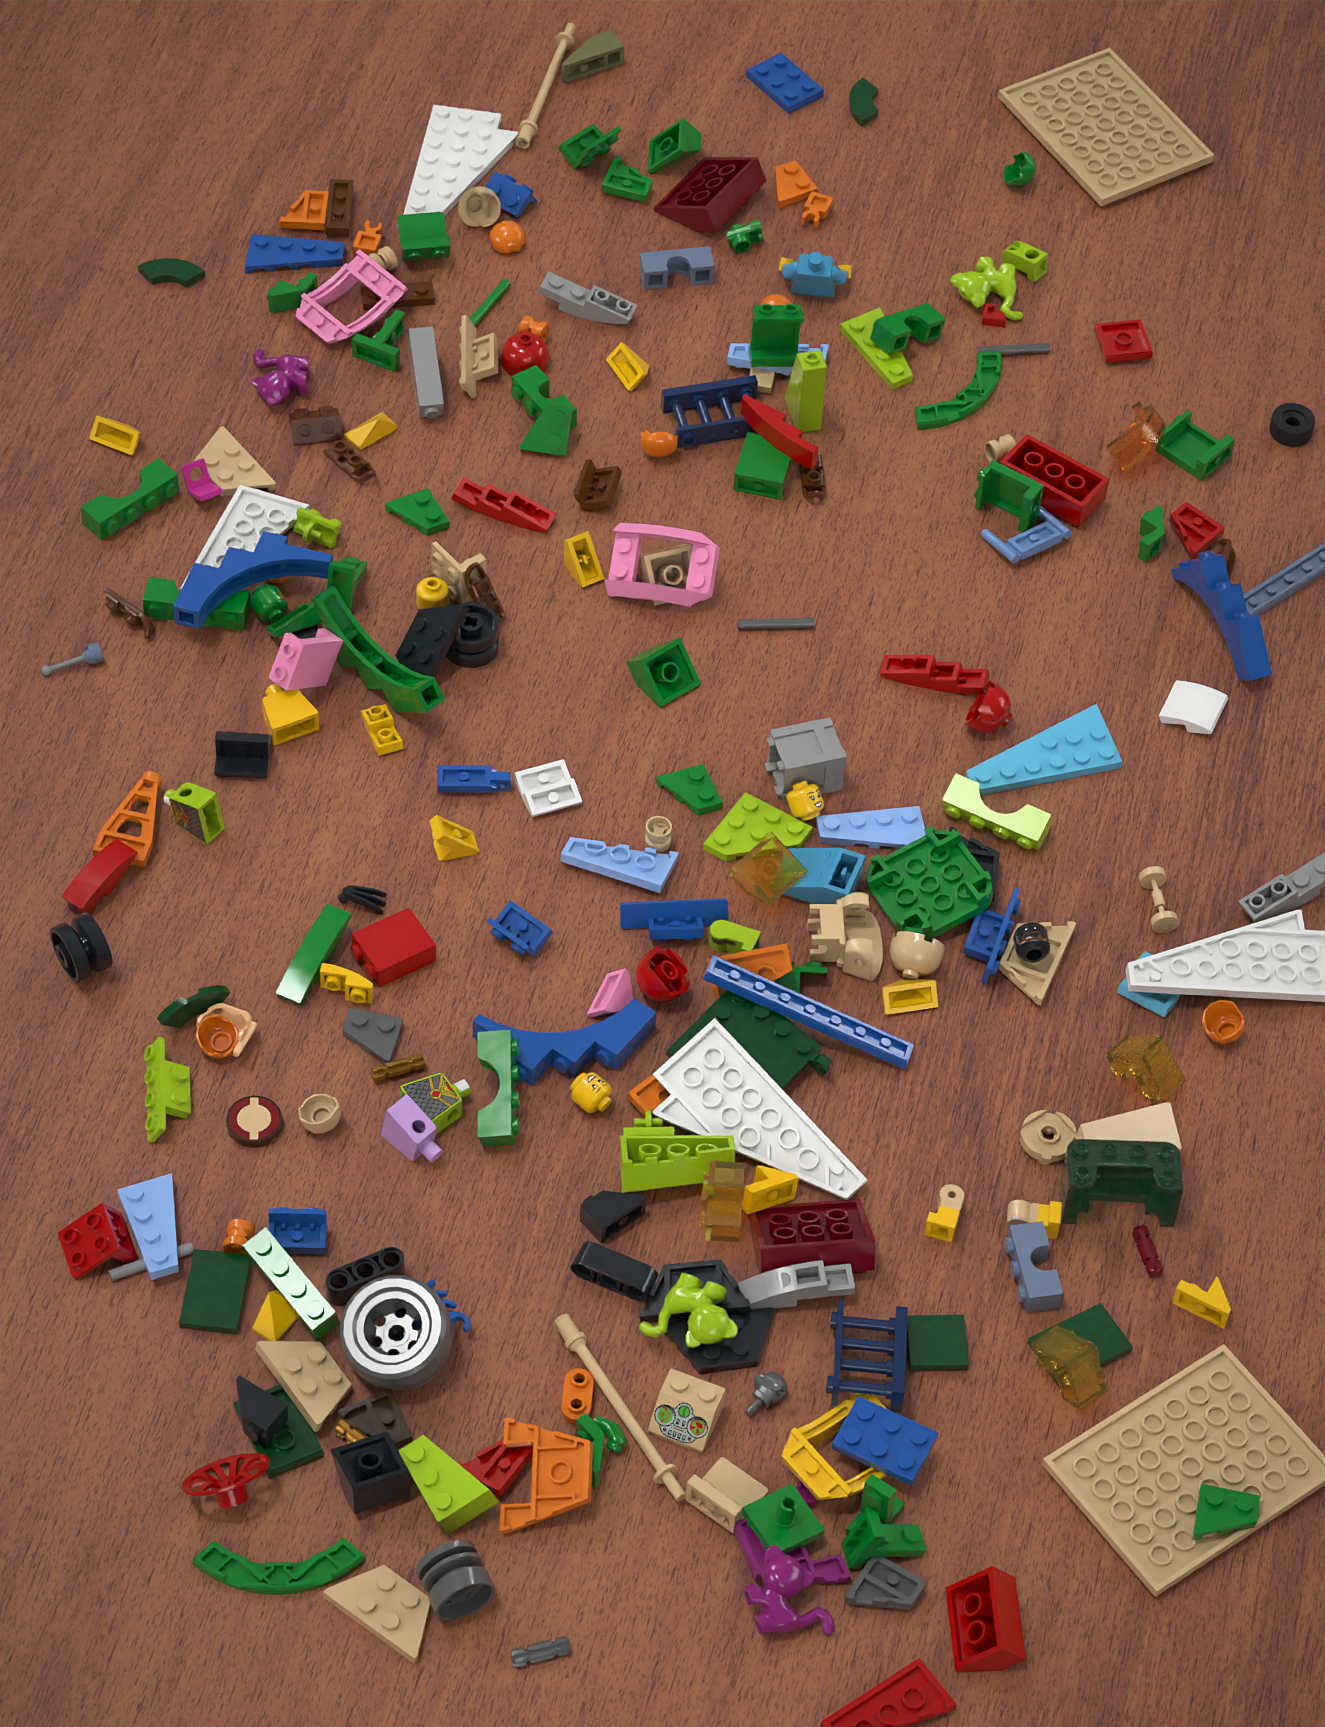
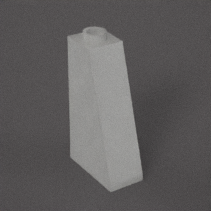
[407,326,444,419]

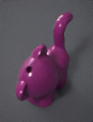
[252,349,311,406]
[743,1545,834,1635]

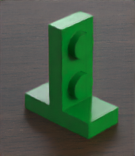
[352,309,405,372]
[327,557,367,612]
[845,1473,905,1535]
[841,1511,927,1570]

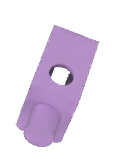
[381,1094,443,1163]

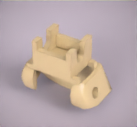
[807,892,883,982]

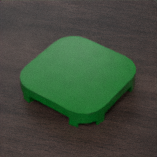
[865,826,993,940]

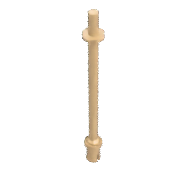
[515,23,575,149]
[553,1314,686,1502]

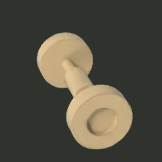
[1139,866,1179,933]

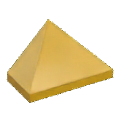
[606,342,650,392]
[344,412,398,451]
[89,416,141,456]
[881,979,938,1015]
[252,1290,299,1341]

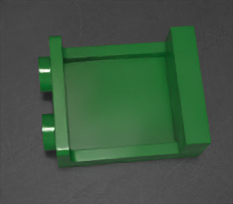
[748,304,804,367]
[1155,410,1235,481]
[733,432,793,500]
[974,460,1044,532]

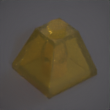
[728,832,808,907]

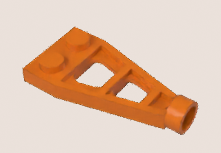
[92,771,163,868]

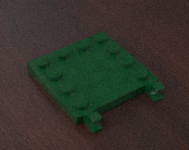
[666,990,833,1090]

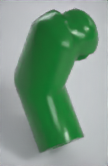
[594,1415,626,1453]

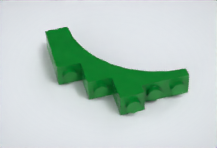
[311,586,446,713]

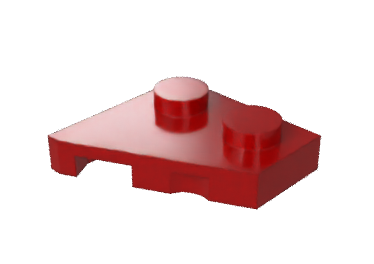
[1170,502,1225,559]
[457,1438,533,1498]

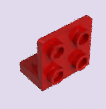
[58,1203,138,1280]

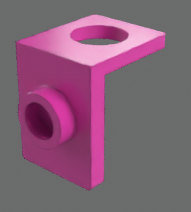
[181,458,223,501]

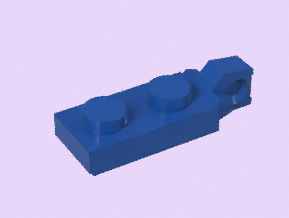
[437,765,511,793]

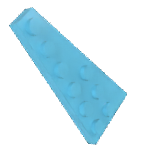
[966,704,1122,796]

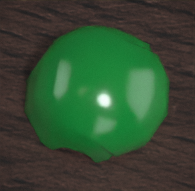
[1003,151,1036,187]

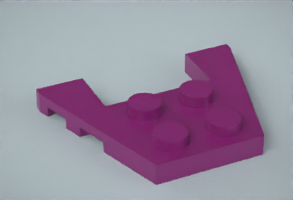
[733,1481,851,1584]

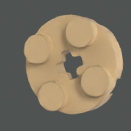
[1019,1110,1076,1165]

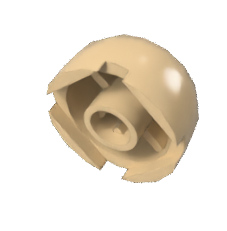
[889,931,945,980]

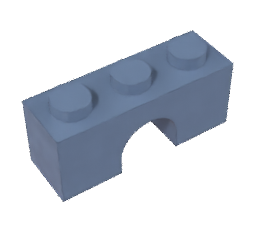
[639,246,715,290]
[1004,1221,1063,1313]

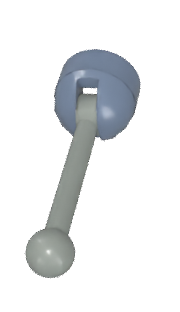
[41,642,104,676]

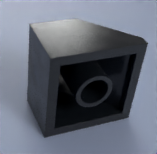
[331,1431,411,1514]

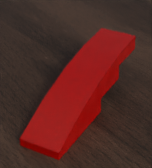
[741,394,818,470]
[451,477,556,533]
[880,655,990,694]

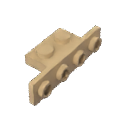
[459,315,498,398]

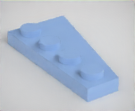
[727,343,829,375]
[815,806,925,850]
[560,837,679,893]
[117,1173,179,1280]

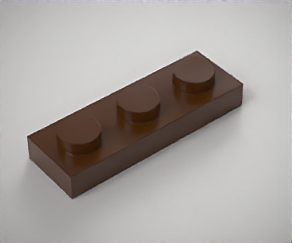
[325,179,354,235]
[361,281,435,310]

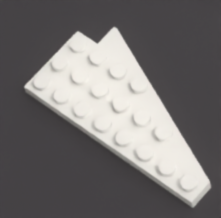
[403,105,518,216]
[1125,910,1325,1002]
[652,1018,867,1200]

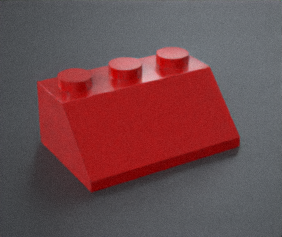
[945,1566,1026,1672]

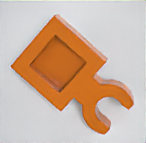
[801,191,834,228]
[352,220,382,256]

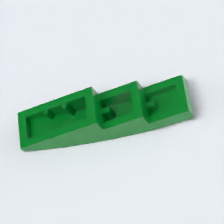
[276,904,352,1006]

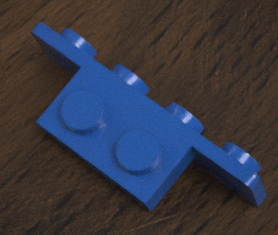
[962,888,1021,984]
[620,898,728,942]

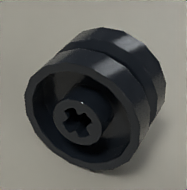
[446,602,499,668]
[50,912,113,983]

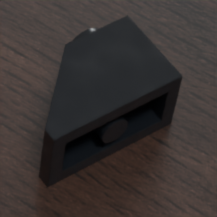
[580,1191,646,1243]
[236,1375,288,1445]

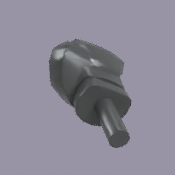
[745,1372,788,1417]

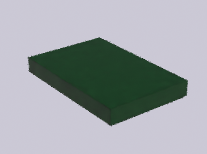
[179,1249,252,1334]
[1028,1303,1133,1387]
[233,1384,324,1479]

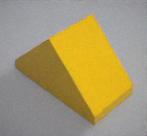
[564,531,605,587]

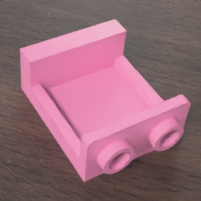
[269,628,343,690]

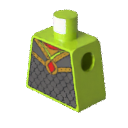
[164,782,225,844]
[400,1073,471,1134]

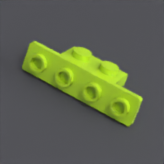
[144,1037,191,1143]

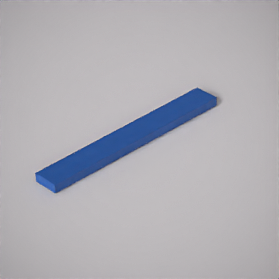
[703,955,914,1069]

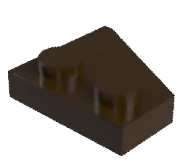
[338,1388,413,1448]

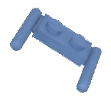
[981,506,1072,564]

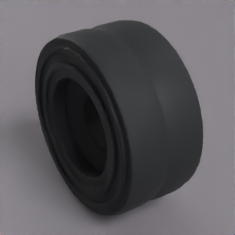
[1269,403,1315,447]

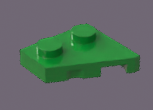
[519,403,573,456]

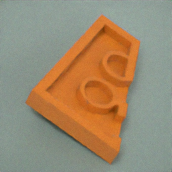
[707,943,793,1001]

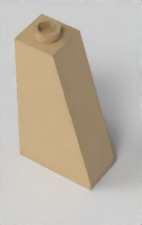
[1071,1102,1182,1165]

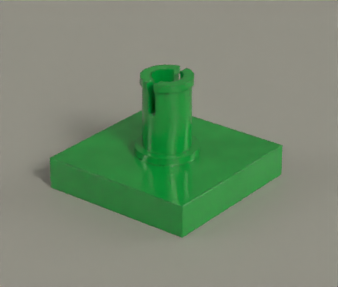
[741,1484,825,1554]

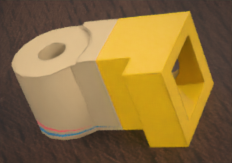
[924,1184,964,1243]
[1006,1200,1062,1239]

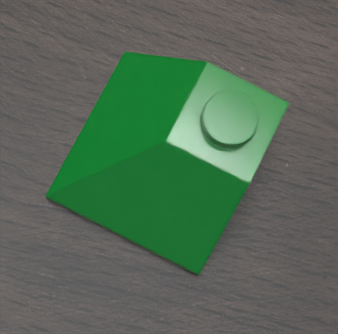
[647,118,702,174]
[626,638,701,707]

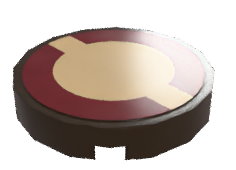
[226,1095,283,1148]

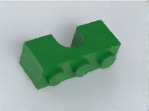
[870,303,946,355]
[510,365,577,429]

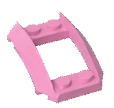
[296,249,408,345]
[604,523,720,608]

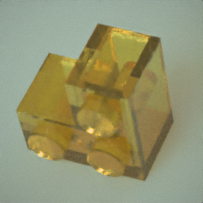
[1105,1035,1187,1100]
[700,1161,744,1242]
[1031,1325,1107,1410]

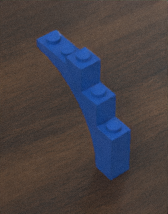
[174,531,333,629]
[1171,550,1272,681]
[473,998,656,1086]

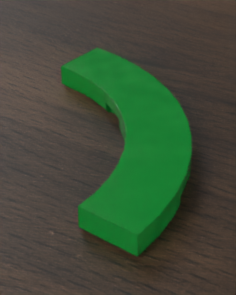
[914,352,1002,430]
[192,1537,365,1595]

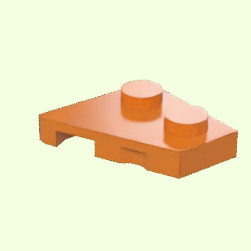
[279,190,329,230]

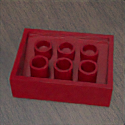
[653,157,767,234]
[748,1199,875,1274]

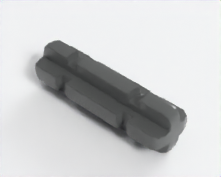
[510,1636,571,1667]

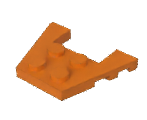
[499,1418,593,1534]

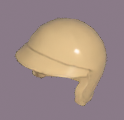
[458,187,501,227]

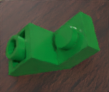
[267,272,318,313]
[1138,505,1165,562]
[575,1413,604,1488]

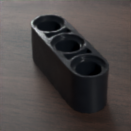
[570,1241,658,1302]
[326,1247,405,1306]

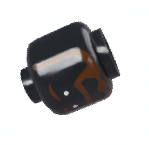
[1013,923,1051,963]

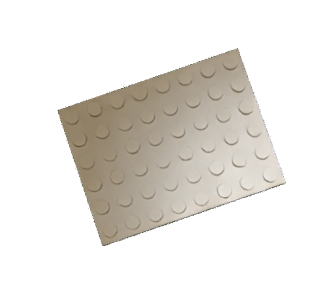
[998,48,1214,206]
[1042,1344,1325,1597]

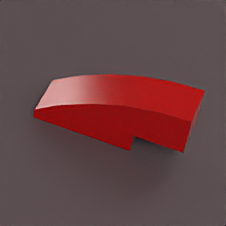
[61,839,138,914]

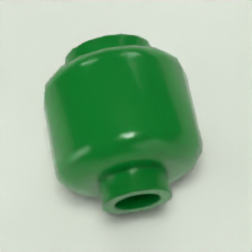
[250,584,288,623]

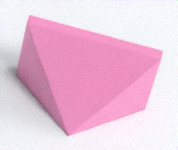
[587,968,634,1018]

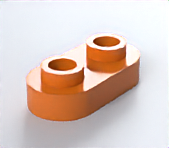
[561,1368,594,1425]

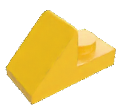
[430,815,479,861]
[742,1166,799,1214]
[1172,1277,1231,1329]

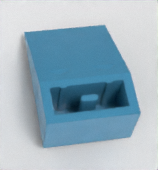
[770,848,865,904]

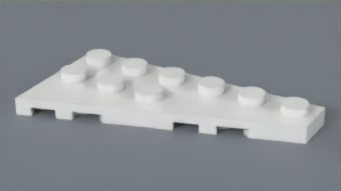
[180,485,310,592]

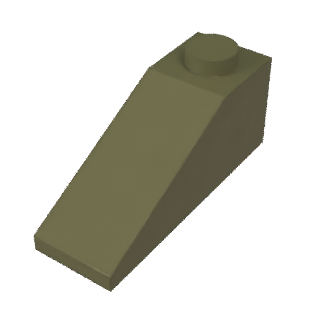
[562,30,624,83]

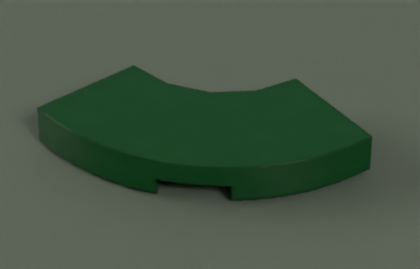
[849,78,879,126]
[138,258,205,287]
[157,985,231,1028]

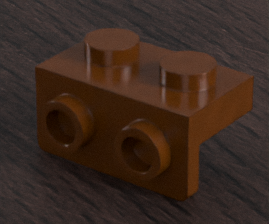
[288,406,342,444]
[574,459,622,511]

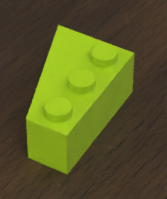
[399,1435,500,1534]

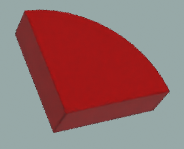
[981,302,1006,328]

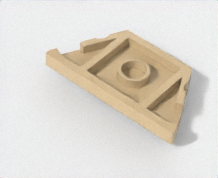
[194,426,276,496]
[998,921,1076,1005]
[255,1341,352,1432]
[323,1565,431,1664]

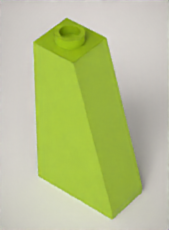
[785,350,827,432]

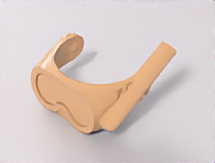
[196,1003,258,1057]

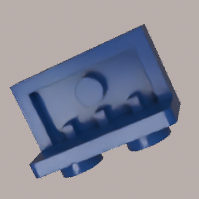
[485,171,538,219]
[487,900,553,958]
[268,1207,327,1254]

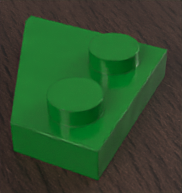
[601,156,653,203]
[385,488,450,536]
[656,764,723,815]
[1192,1484,1260,1540]

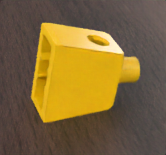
[262,684,319,746]

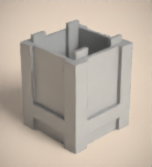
[764,717,847,802]

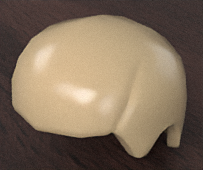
[298,1094,341,1134]

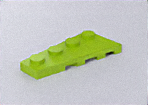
[840,308,913,390]

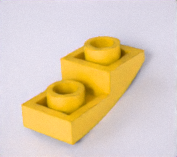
[361,704,403,756]
[320,963,373,1004]

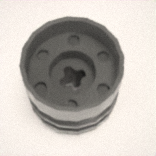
[416,1539,495,1620]

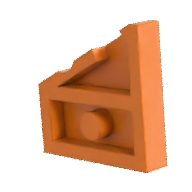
[775,160,818,208]

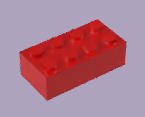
[1000,434,1109,527]

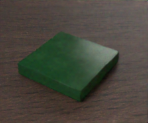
[907,1315,969,1371]

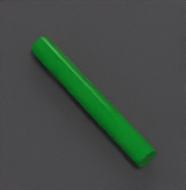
[469,279,511,326]

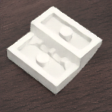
[1159,680,1228,734]
[513,759,582,817]

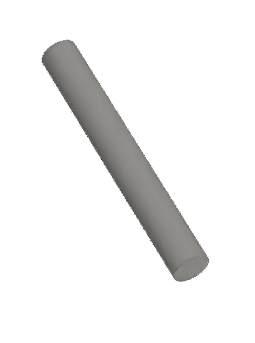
[108,1242,194,1281]

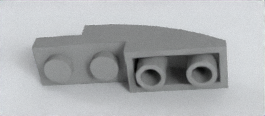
[538,271,637,324]
[1238,852,1325,922]
[737,1260,855,1310]

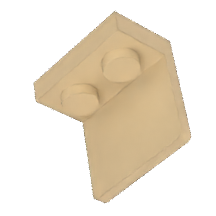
[430,541,486,604]
[685,1457,768,1533]

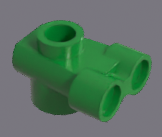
[726,219,764,253]

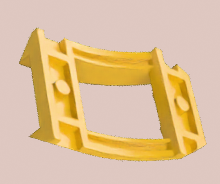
[782,1393,887,1500]

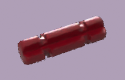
[1132,1225,1164,1278]

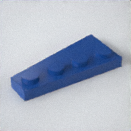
[245,234,346,274]

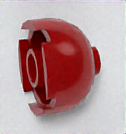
[501,332,549,376]
[964,680,1013,733]
[635,946,690,1002]

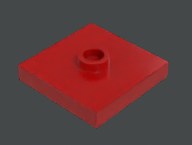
[1094,319,1153,363]

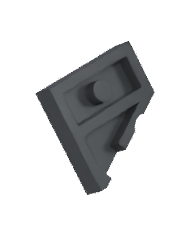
[342,1008,403,1065]
[844,1557,927,1610]

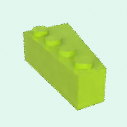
[620,1135,735,1193]

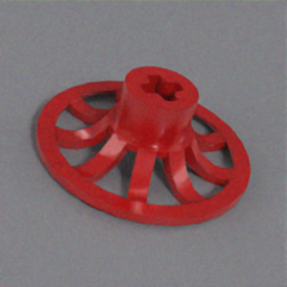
[181,1453,270,1508]

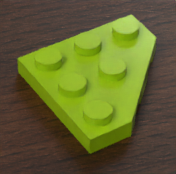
[703,792,813,862]

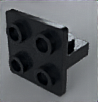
[214,731,272,779]

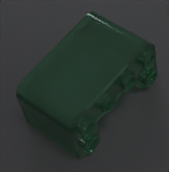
[1059,1139,1183,1227]

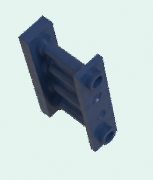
[661,375,758,448]
[826,1301,908,1413]

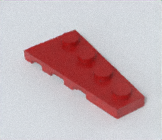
[820,1658,957,1727]

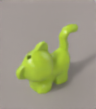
[950,257,1023,320]
[639,1273,738,1348]

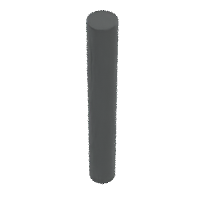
[978,343,1050,355]
[737,618,814,629]

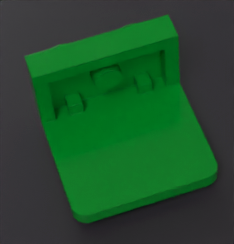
[558,123,622,170]
[397,212,450,261]

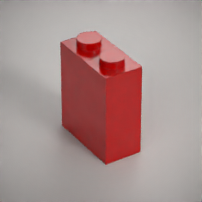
[350,907,436,988]

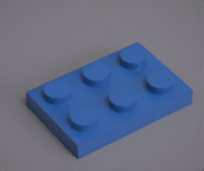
[746,52,824,114]
[832,1396,938,1486]

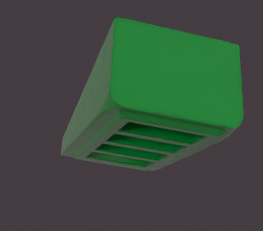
[265,602,322,638]

